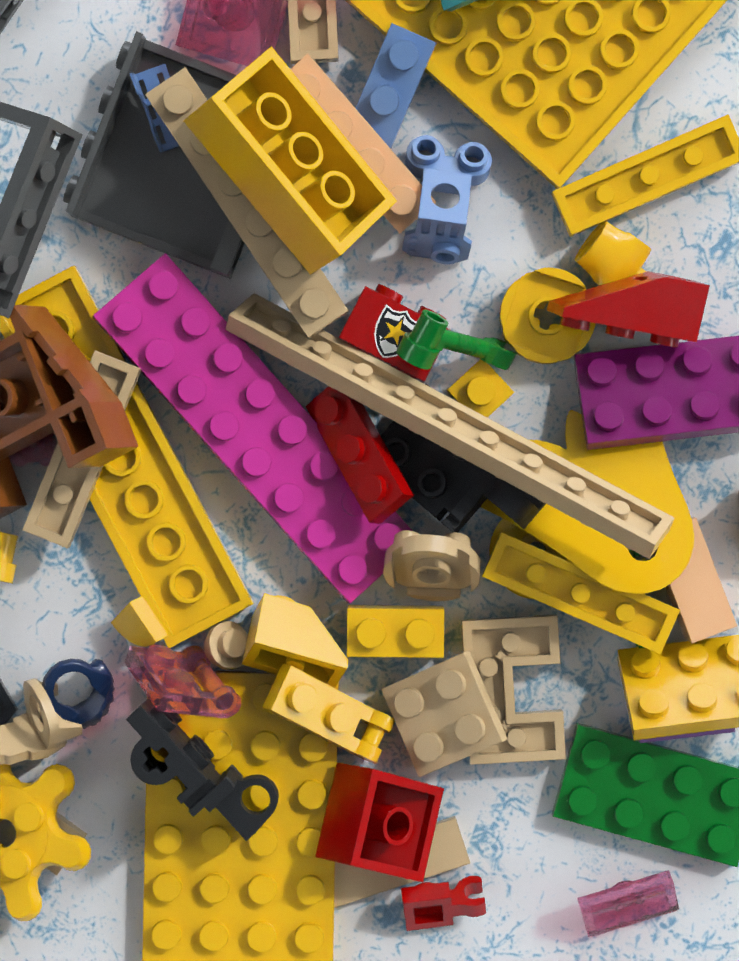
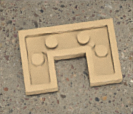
[461,615,566,765]

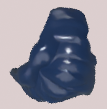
[42,658,115,729]

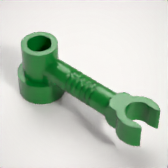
[396,310,517,370]

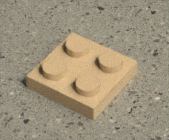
[381,651,508,777]

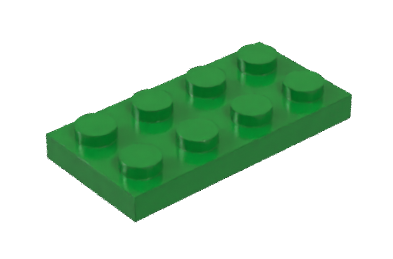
[552,723,739,867]

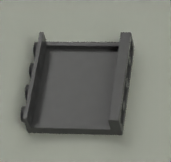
[63,31,245,279]

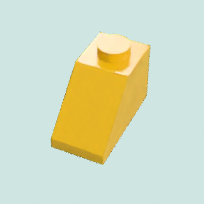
[242,593,349,688]

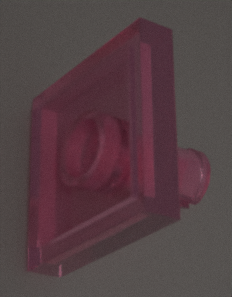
[175,0,288,66]

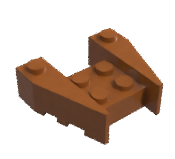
[0,305,139,519]

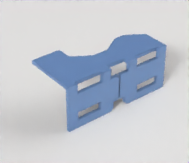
[130,64,179,152]

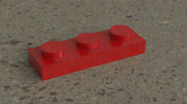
[305,386,414,524]

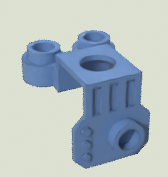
[402,135,492,265]

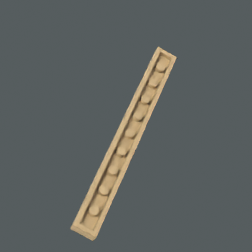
[226,293,675,559]

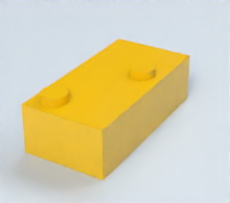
[183,46,397,275]

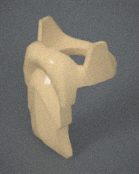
[0,678,83,765]

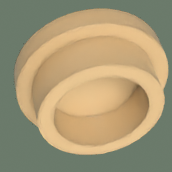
[204,621,248,670]

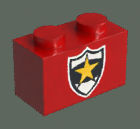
[339,284,450,384]

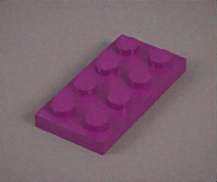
[574,336,739,450]

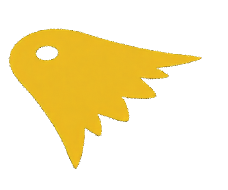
[481,410,694,594]

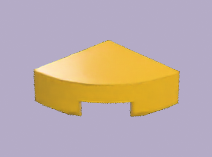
[111,596,168,647]

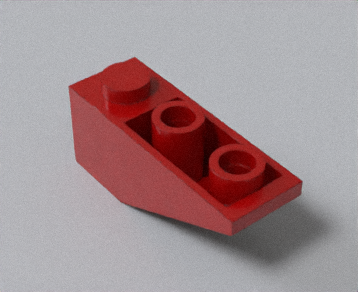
[547,271,710,347]

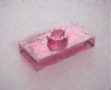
[577,870,679,937]

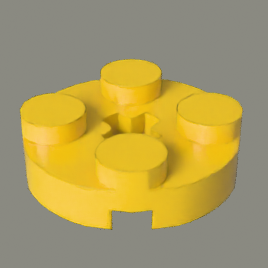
[499,267,596,364]

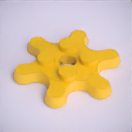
[0,764,91,922]

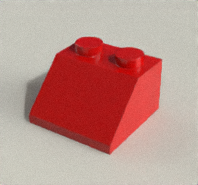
[315,762,444,883]

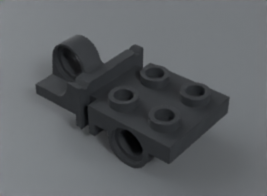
[381,383,546,533]
[126,696,279,841]

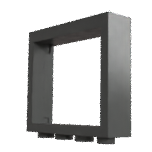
[0,102,83,318]

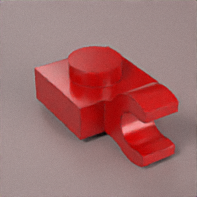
[401,876,486,931]

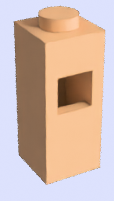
[653,517,737,643]

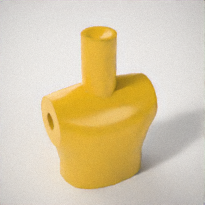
[575,221,652,286]

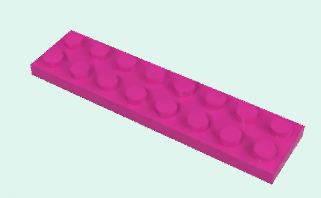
[93,253,413,604]

